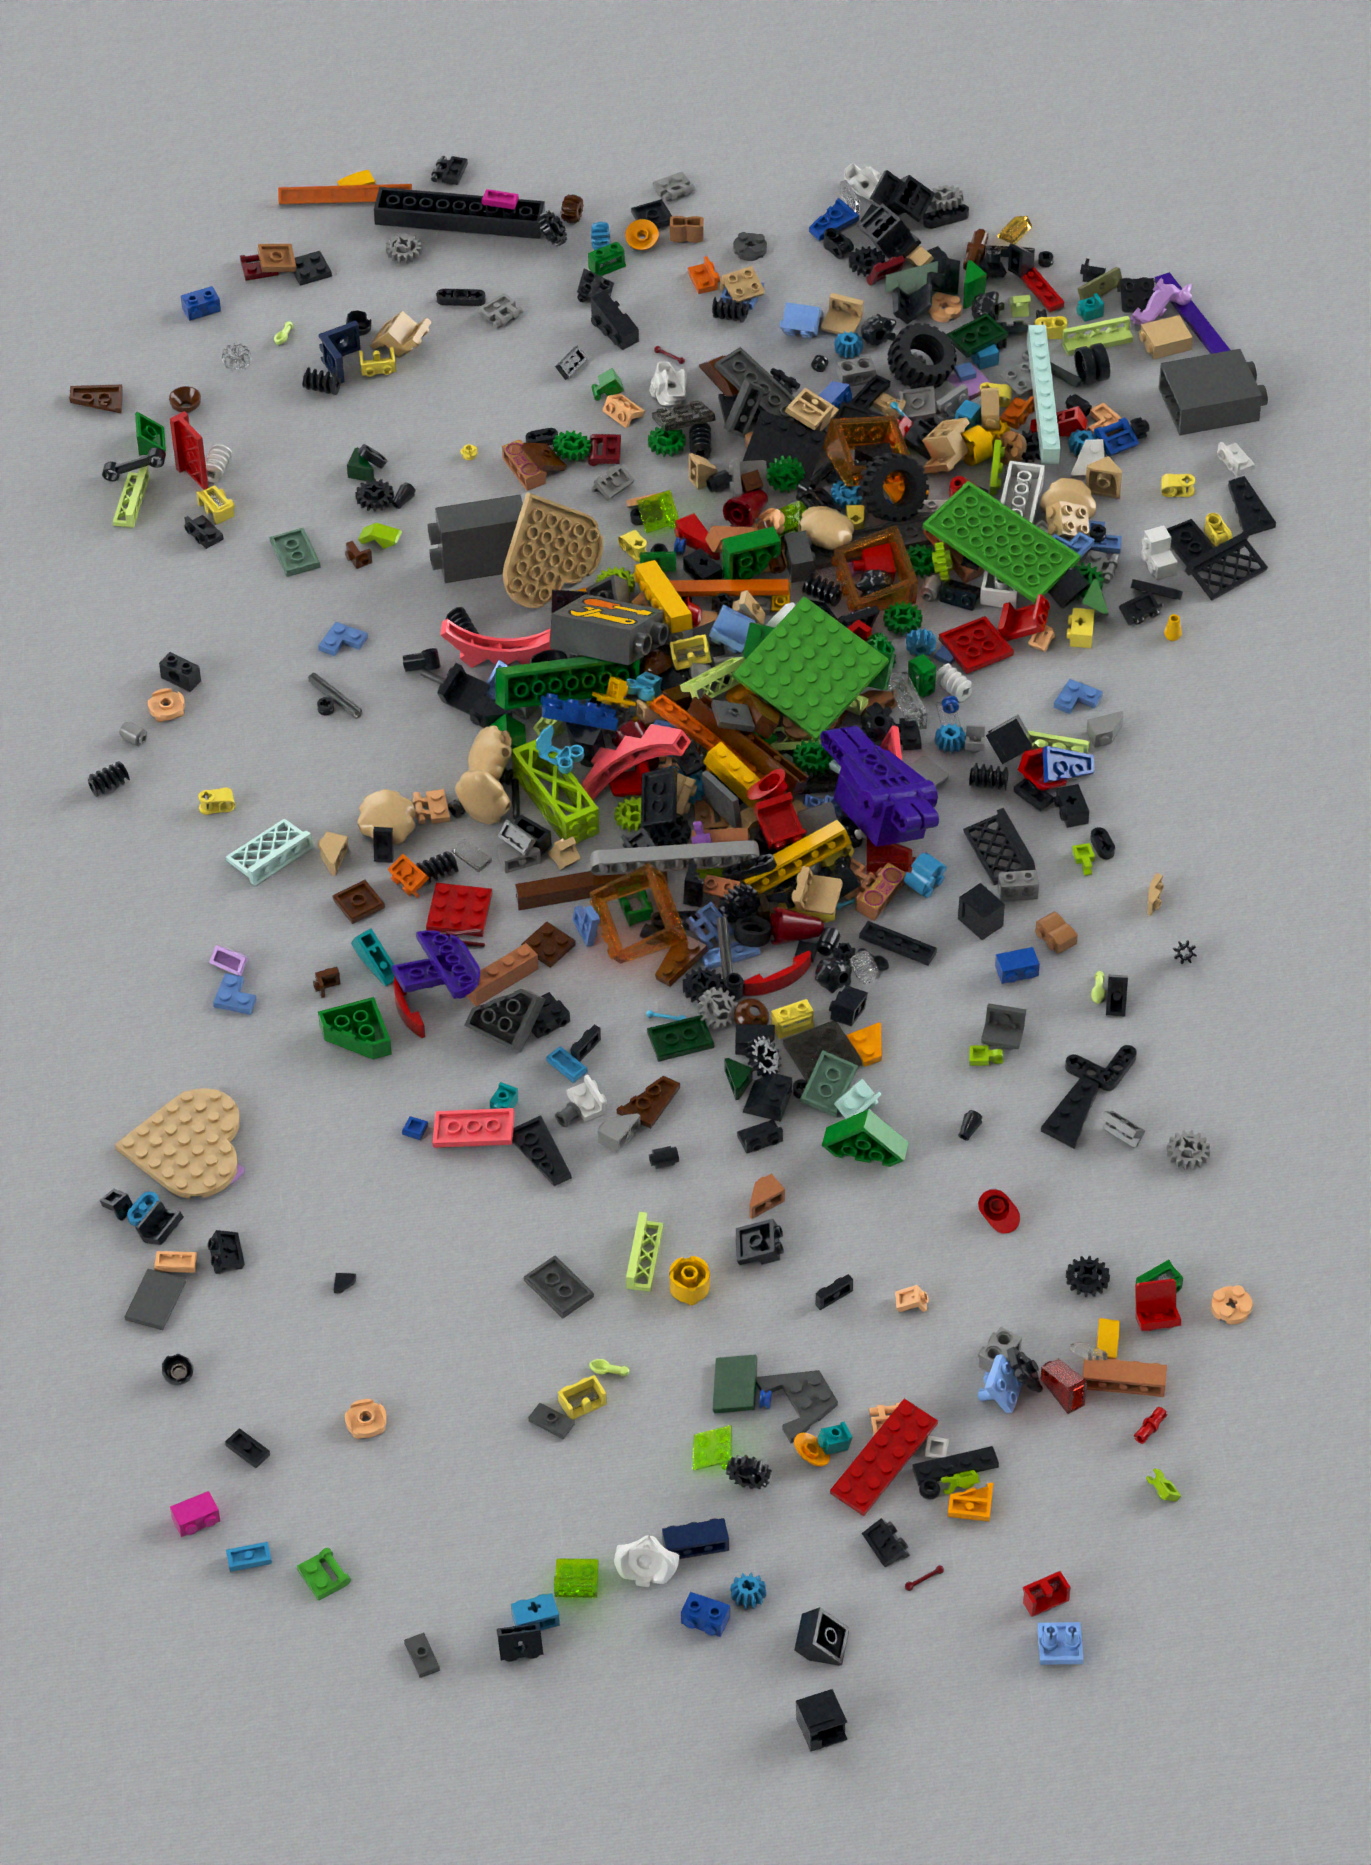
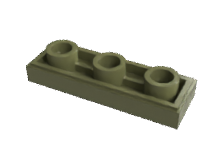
[1077,267,1122,300]

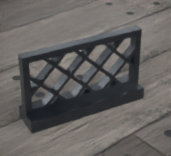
[1184,531,1268,601]
[963,807,1036,885]

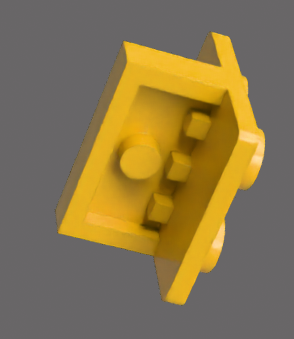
[592,676,636,708]

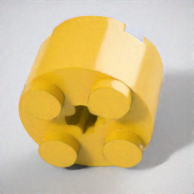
[961,425,994,466]
[669,1256,710,1305]

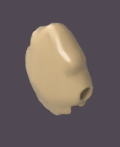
[1040,478,1096,524]
[798,506,854,550]
[468,725,512,781]
[455,770,511,825]
[358,789,416,845]

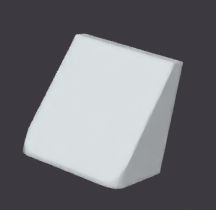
[925,1436,949,1459]

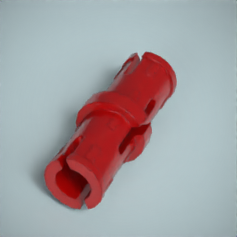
[1134,1407,1168,1444]

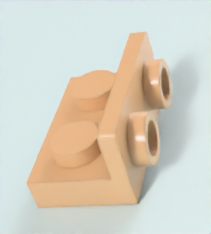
[603,394,645,428]

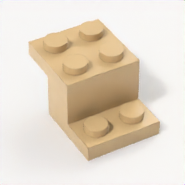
[370,310,431,357]
[785,388,839,431]
[922,417,970,474]

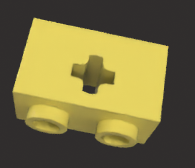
[1067,608,1095,648]

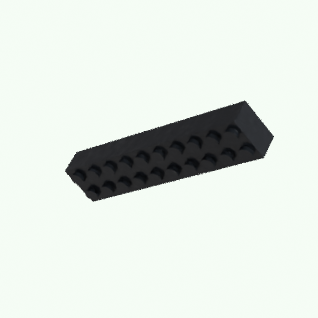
[374,187,545,239]

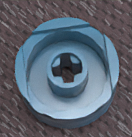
[904,852,947,898]

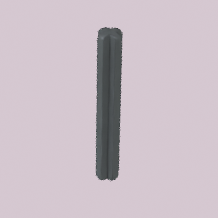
[1022,350,1082,387]
[308,673,362,718]
[717,917,733,981]

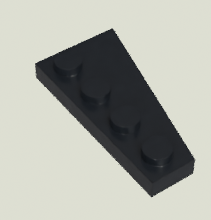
[1228,476,1276,536]
[512,1115,572,1186]

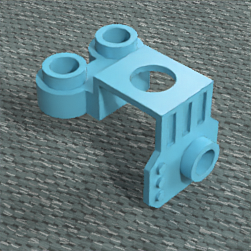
[626,671,662,701]
[536,725,584,774]

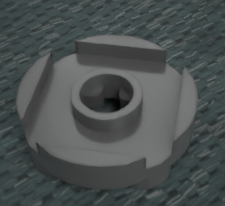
[733,232,767,261]

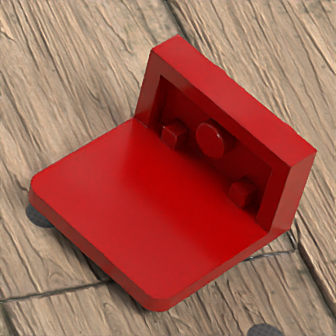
[1017,748,1067,790]
[609,761,651,797]
[1135,1279,1181,1331]

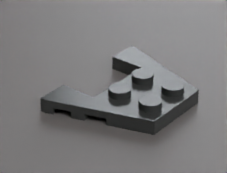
[756,1370,838,1443]

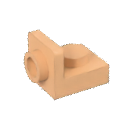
[1028,625,1056,652]
[895,1285,929,1312]

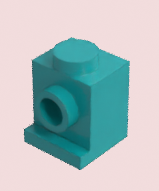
[1076,293,1104,322]
[490,1082,519,1109]
[817,1421,853,1455]

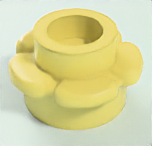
[460,444,478,460]

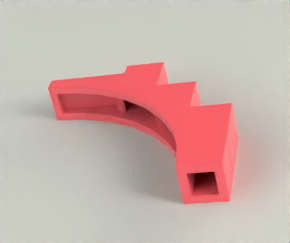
[440,619,554,668]
[581,724,691,801]

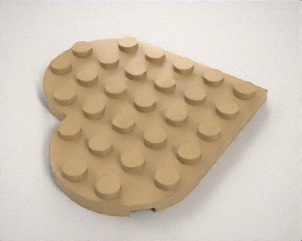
[503,492,603,608]
[115,1088,240,1199]

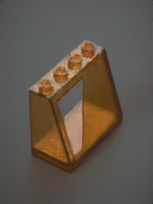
[823,416,910,486]
[831,525,919,612]
[589,863,688,964]

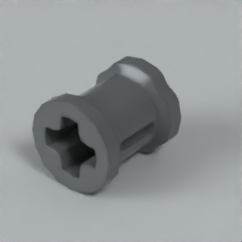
[555,1102,581,1127]

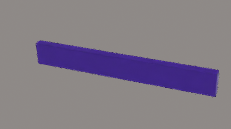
[1154,272,1230,354]

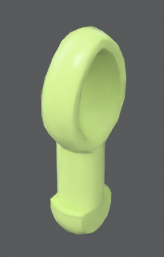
[274,321,293,345]
[1091,971,1105,1004]
[589,1359,629,1377]

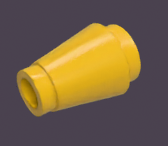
[1164,614,1182,641]

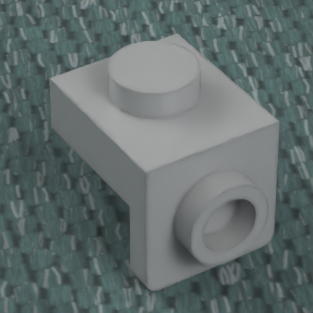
[965,725,985,753]

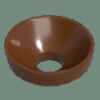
[169,386,201,413]
[640,650,673,675]
[734,999,769,1025]

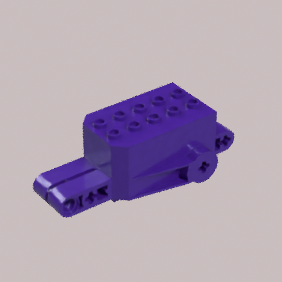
[820,726,939,847]

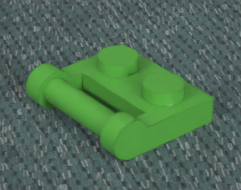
[297,1548,351,1601]

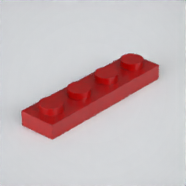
[1019,267,1065,312]

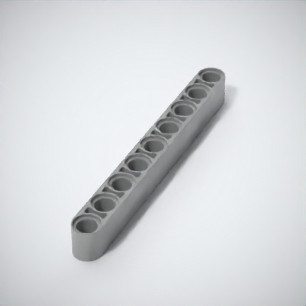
[590,840,760,876]

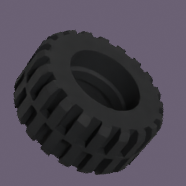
[887,323,957,389]
[858,453,929,522]

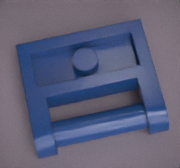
[1094,417,1139,457]

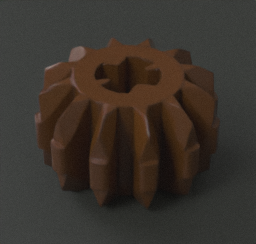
[560,194,584,223]

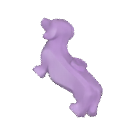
[1130,278,1193,326]

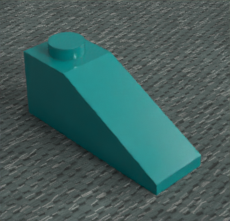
[351,928,394,987]

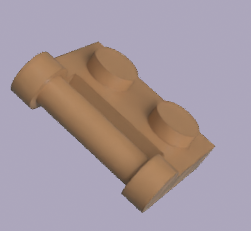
[693,799,730,830]

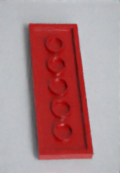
[830,1398,938,1516]

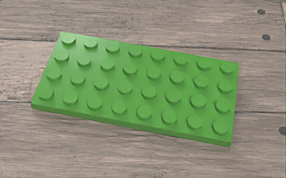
[923,481,1081,604]

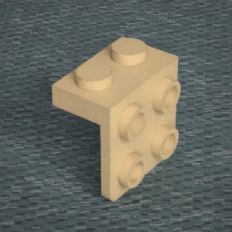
[719,266,765,303]
[821,293,864,334]
[1046,500,1090,538]
[792,866,843,915]

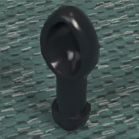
[857,948,889,971]

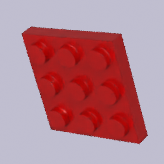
[938,616,1014,674]
[426,883,493,937]

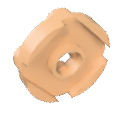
[927,292,962,322]
[753,508,785,535]
[148,688,185,722]
[1211,1285,1253,1324]
[345,1399,387,1439]

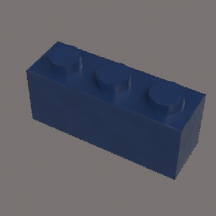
[662,1518,729,1559]

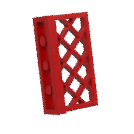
[169,411,209,490]

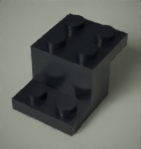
[870,170,935,222]
[858,203,921,259]

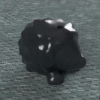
[971,291,1004,321]
[861,314,896,345]
[855,569,893,599]
[860,702,892,742]
[815,957,852,993]

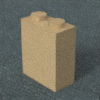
[1139,315,1193,359]

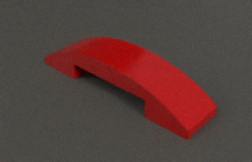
[744,951,811,996]
[394,976,425,1038]

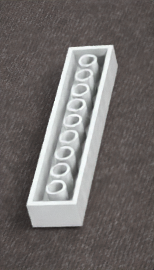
[980,461,1045,609]

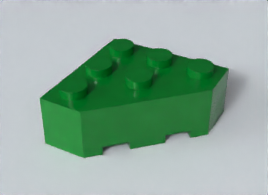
[722,526,781,580]
[318,997,392,1060]
[821,1109,909,1167]

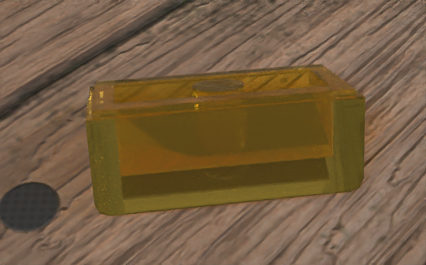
[998,216,1032,244]

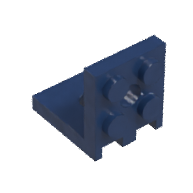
[318,320,361,384]

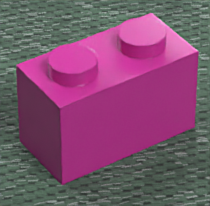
[170,1491,220,1537]

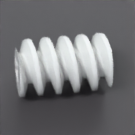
[205,444,232,483]
[936,663,972,702]

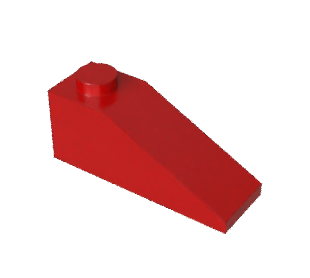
[1030,406,1087,437]
[674,513,720,561]

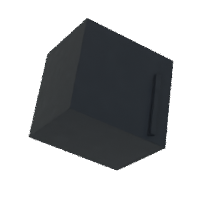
[986,715,1035,765]
[958,883,1005,940]
[796,1689,847,1752]

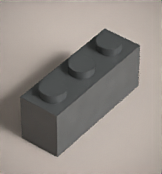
[724,379,765,438]

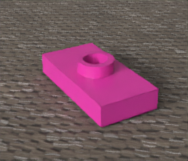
[482,189,519,210]

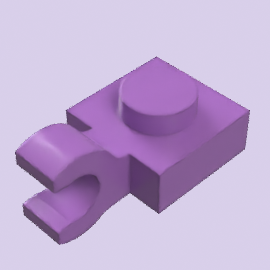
[691,821,712,844]

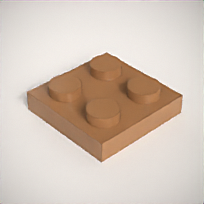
[257,244,296,272]

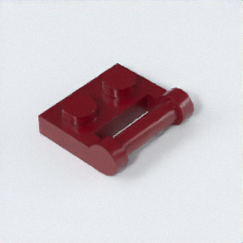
[240,254,279,281]
[866,255,906,286]
[588,434,621,466]

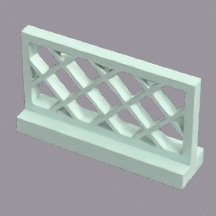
[226,819,314,886]

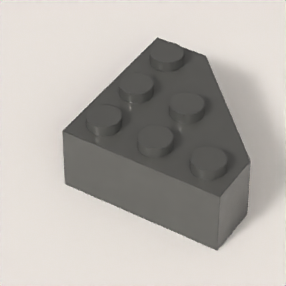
[464,989,546,1052]

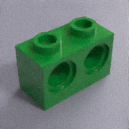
[640,551,676,572]

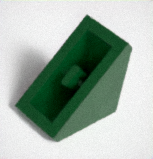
[347,447,374,482]
[724,1058,753,1100]

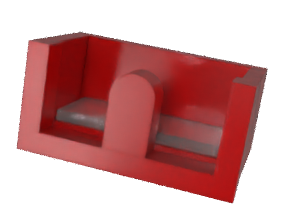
[1023,1571,1071,1617]

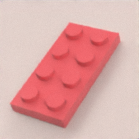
[432,1108,515,1148]

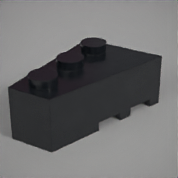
[591,289,639,350]

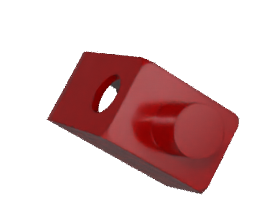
[852,543,896,582]

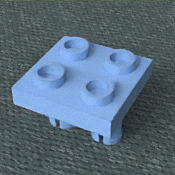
[978,1354,1023,1413]
[1037,1622,1083,1665]

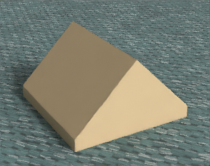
[1085,456,1122,499]

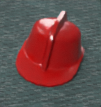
[684,597,702,628]
[746,769,788,800]
[978,1189,1020,1234]

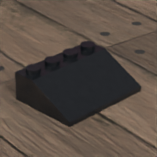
[743,410,827,481]

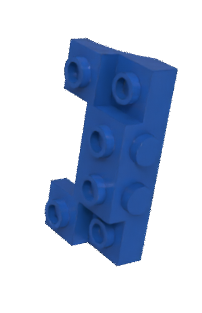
[540,693,618,731]

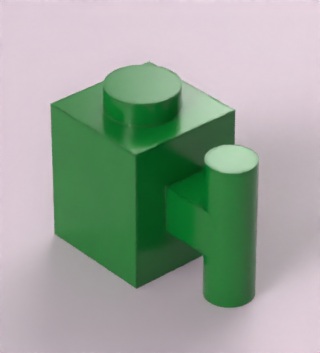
[591,368,624,401]

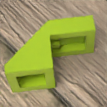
[358,523,402,549]

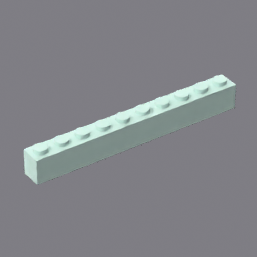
[1027,325,1061,464]

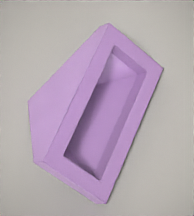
[209,945,248,976]

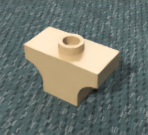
[732,590,766,625]
[547,837,581,870]

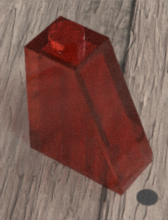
[866,837,916,875]
[1040,1358,1087,1414]

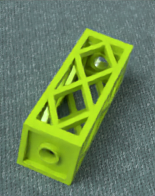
[512,739,599,844]

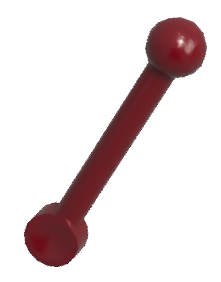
[654,346,685,364]
[905,1565,944,1591]

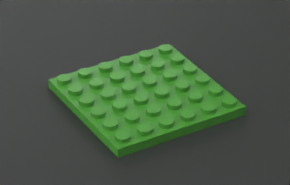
[732,596,889,741]

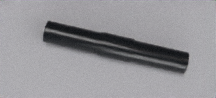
[511,778,520,820]

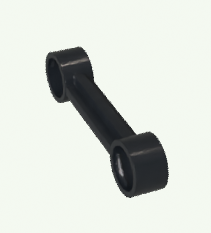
[102,448,166,482]
[797,448,848,493]

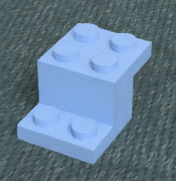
[780,302,823,339]
[709,604,755,653]

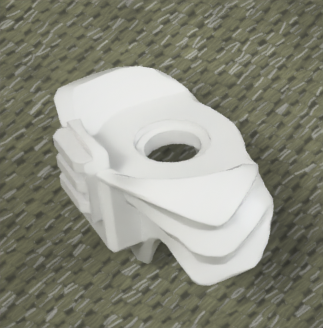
[844,163,881,201]
[649,362,687,406]
[614,1535,679,1587]

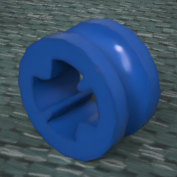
[674,537,687,555]
[942,696,959,714]
[759,1390,772,1409]

